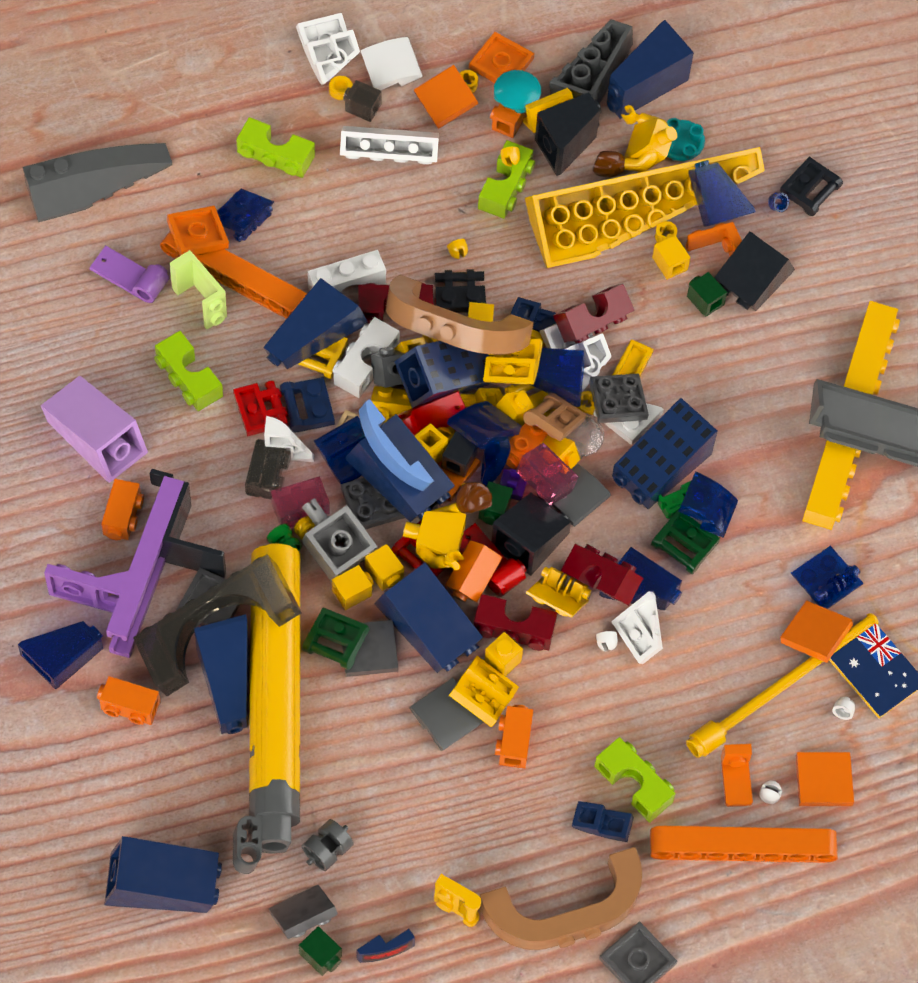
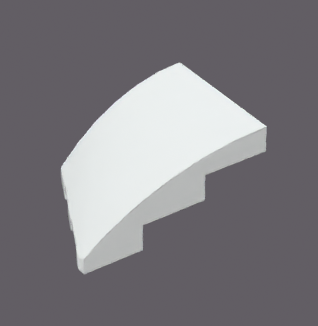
[296,13,360,85]
[540,324,612,396]

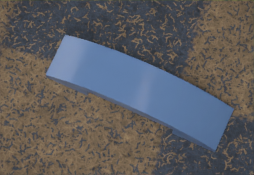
[359,399,434,491]

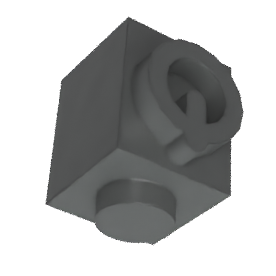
[371,347,404,388]

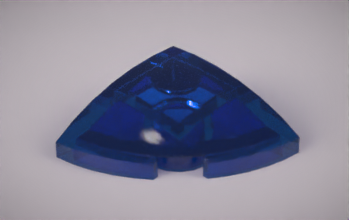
[481,419,511,487]

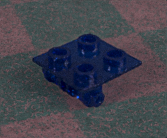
[217,189,274,242]
[791,545,864,609]

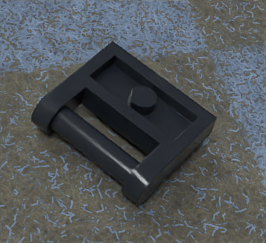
[780,156,843,216]

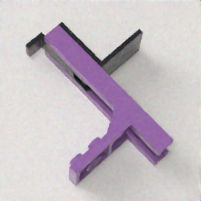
[44,469,226,658]

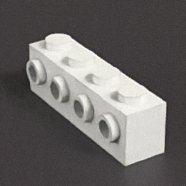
[340,126,439,164]

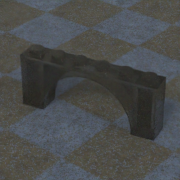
[133,554,302,696]

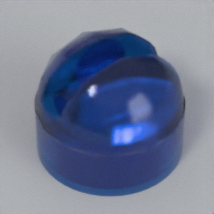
[768,192,789,212]

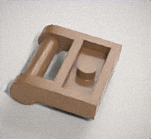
[523,393,587,442]

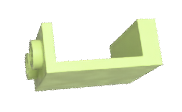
[170,250,227,330]

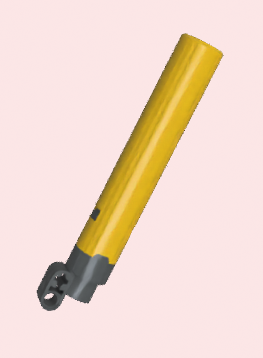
[233,543,300,874]

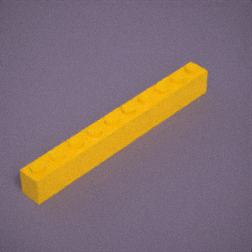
[802,301,900,530]

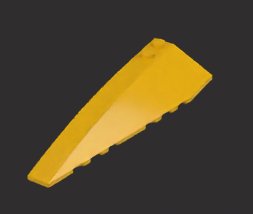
[525,147,765,268]

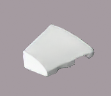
[264,416,315,462]

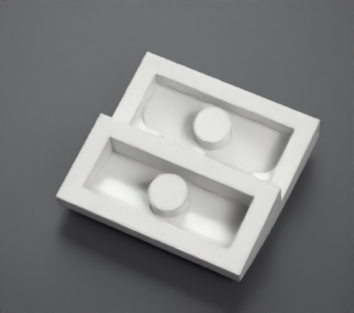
[360,37,423,92]

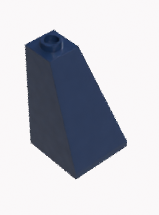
[263,278,368,369]
[194,614,249,734]

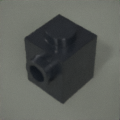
[441,431,479,477]

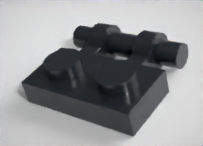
[435,269,486,313]

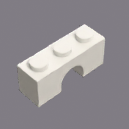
[308,250,386,292]
[332,317,400,398]

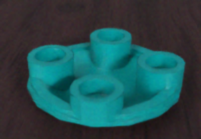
[494,70,541,113]
[667,118,705,161]

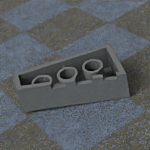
[549,19,633,104]

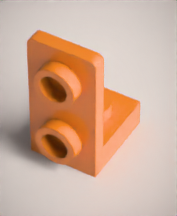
[686,222,742,256]
[721,744,753,807]

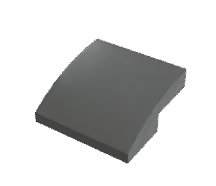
[536,464,611,527]
[409,678,484,751]

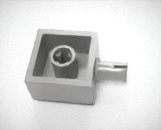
[301,498,378,582]

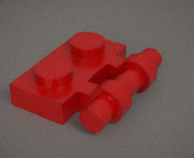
[233,380,289,437]

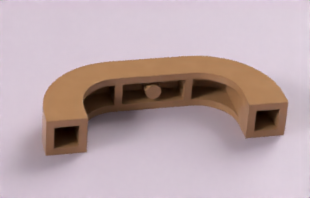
[386,275,534,354]
[480,847,642,950]

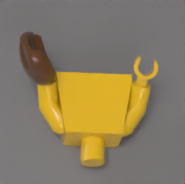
[593,105,677,177]
[403,482,492,570]

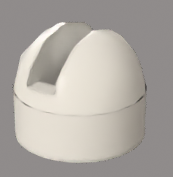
[596,631,618,652]
[832,696,855,720]
[760,780,782,804]

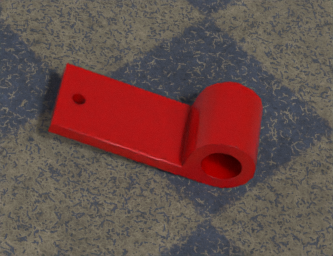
[397,390,470,436]
[460,523,527,597]

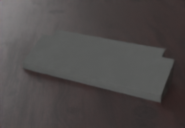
[809,379,918,467]

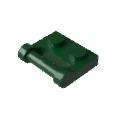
[651,509,720,575]
[302,607,370,670]

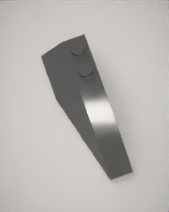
[23,143,173,223]

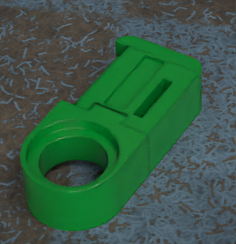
[658,479,709,519]

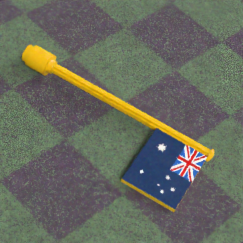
[686,613,918,758]

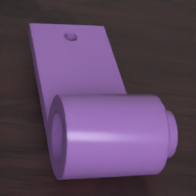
[89,245,169,303]

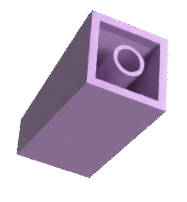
[41,376,148,483]

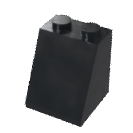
[535,92,601,176]
[714,231,795,311]
[491,492,571,576]

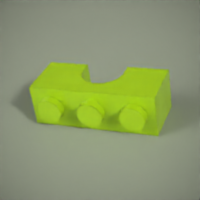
[236,117,315,178]
[478,140,535,219]
[154,331,223,412]
[594,737,676,823]

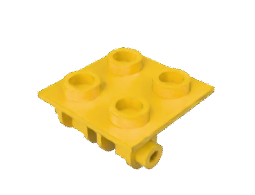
[526,566,592,618]

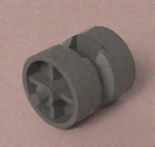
[302,819,354,871]

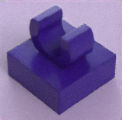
[500,469,529,501]

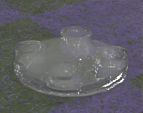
[565,412,604,459]

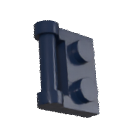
[280,377,335,433]

